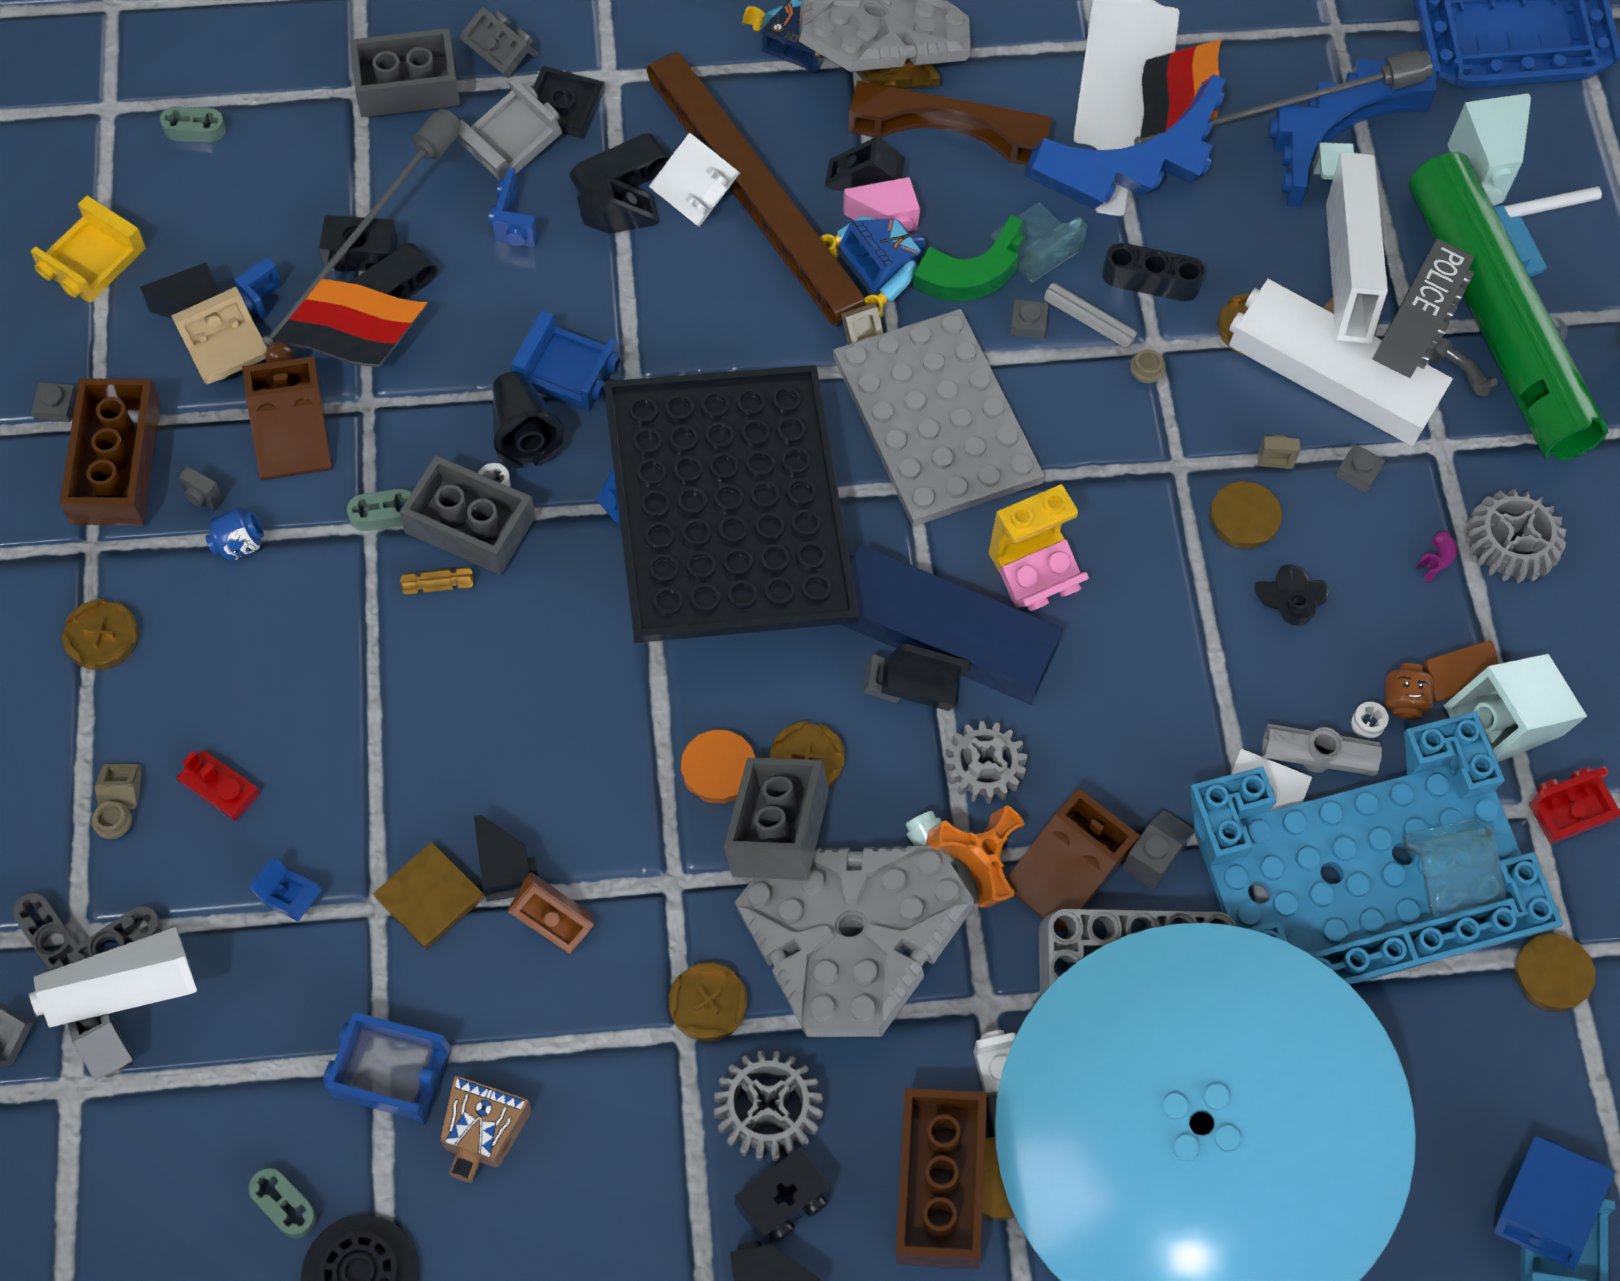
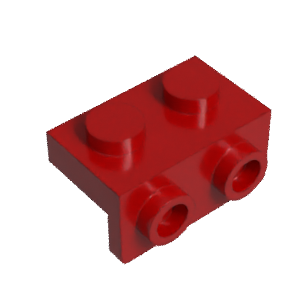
[1529,766,1620,845]

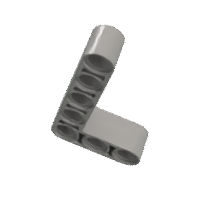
[1039,909,1236,997]

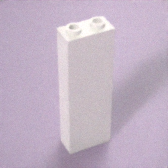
[1326,152,1388,344]
[1229,279,1453,447]

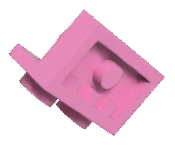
[998,539,1089,611]

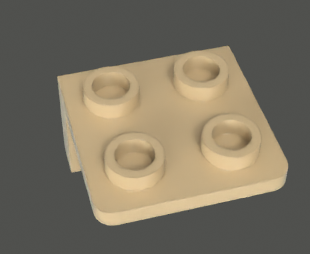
[172,287,267,384]

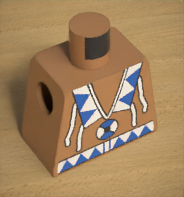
[441,1076,532,1183]

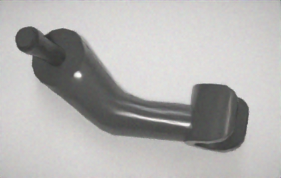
[1429,338,1498,397]

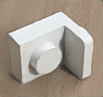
[973,1030,1016,1097]

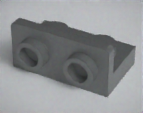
[459,6,539,78]

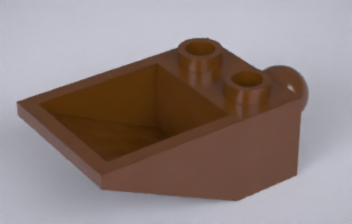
[242,342,333,480]

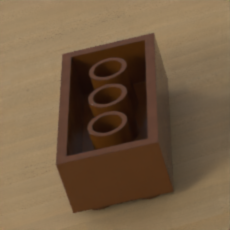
[59,378,161,526]
[895,1088,987,1269]

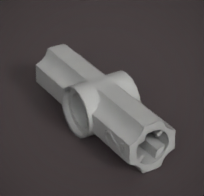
[1261,724,1382,776]

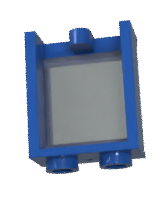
[323,1011,452,1125]

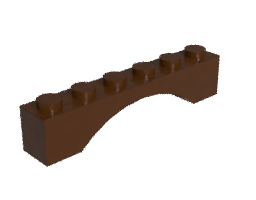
[848,81,1052,166]

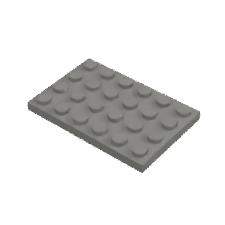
[833,309,1045,527]

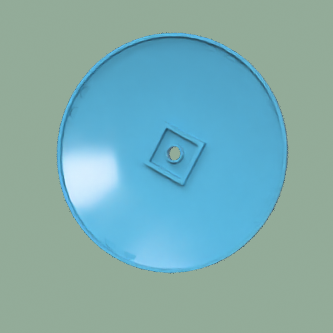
[995,923,1416,1281]

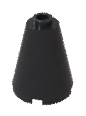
[493,371,565,468]

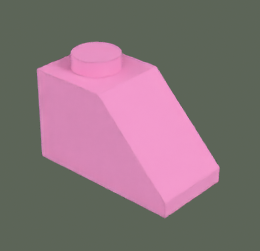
[843,177,920,232]

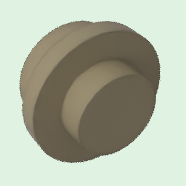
[1130,349,1165,383]
[92,801,132,839]

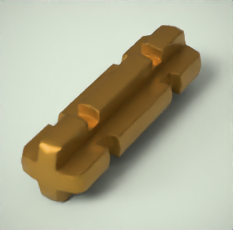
[400,566,473,595]

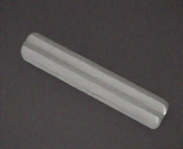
[1044,283,1137,348]

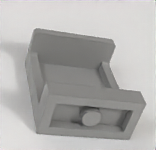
[457,77,562,180]

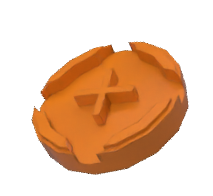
[681,730,756,804]

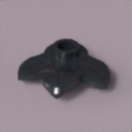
[1255,564,1329,626]

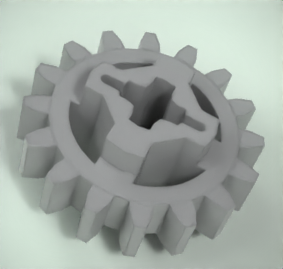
[944,721,1027,804]

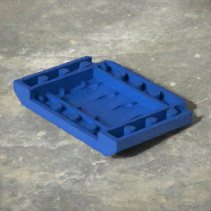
[1414,0,1620,88]

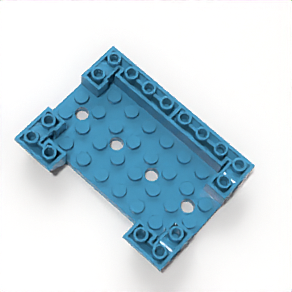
[1190,711,1564,985]

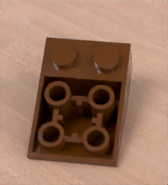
[1006,788,1140,934]

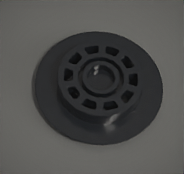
[301,1215,419,1281]

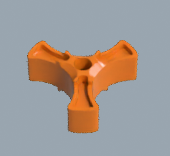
[926,805,1025,908]

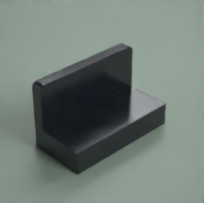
[881,643,970,711]

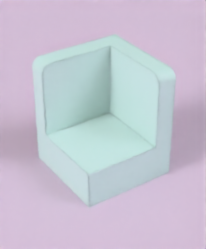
[1313,143,1354,180]

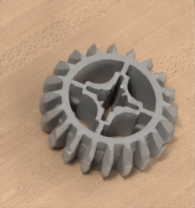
[1466,489,1566,584]
[714,1050,823,1161]

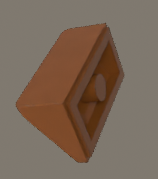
[1423,640,1499,703]
[508,872,594,954]

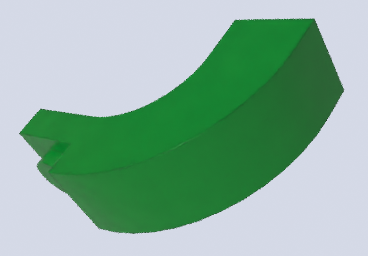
[913,215,1025,302]

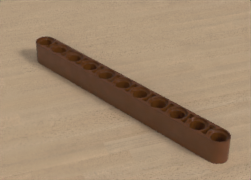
[646,51,866,327]

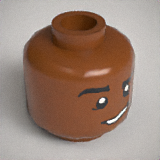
[1384,663,1435,720]

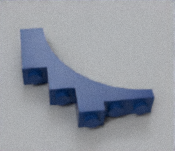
[1268,59,1437,207]
[1023,74,1225,209]

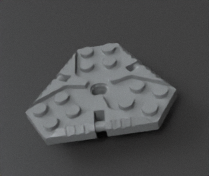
[799,0,970,71]
[735,846,975,1037]

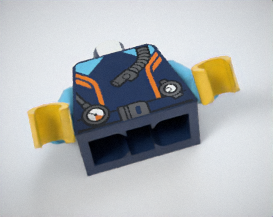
[742,0,824,73]

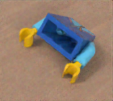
[820,216,926,319]

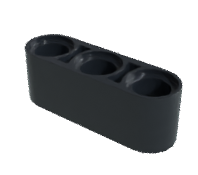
[569,133,670,194]
[349,243,437,300]
[1102,243,1205,301]

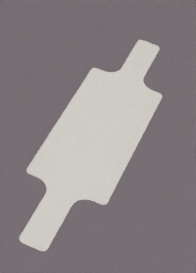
[1073,0,1179,216]

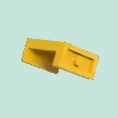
[30,195,146,303]
[988,484,1078,574]

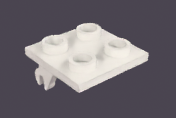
[649,133,740,227]

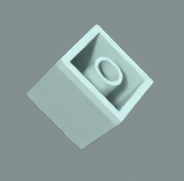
[1447,93,1531,206]
[1443,654,1587,762]

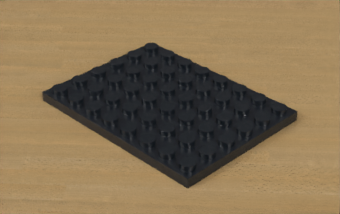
[604,365,859,643]

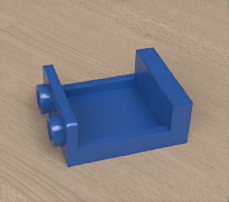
[511,310,622,412]
[1494,1135,1615,1270]

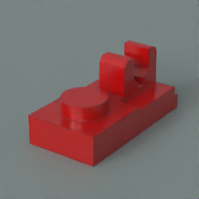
[176,750,260,822]

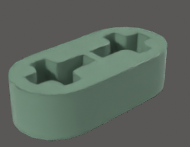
[160,106,226,143]
[347,489,411,531]
[249,1168,317,1239]

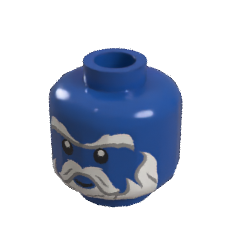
[206,507,264,561]

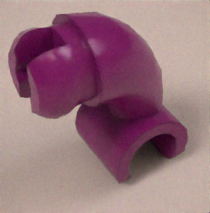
[1416,531,1457,582]

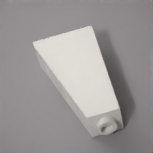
[29,927,197,1027]

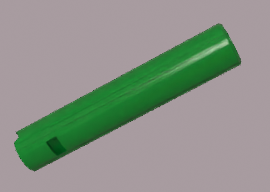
[1408,152,1609,462]

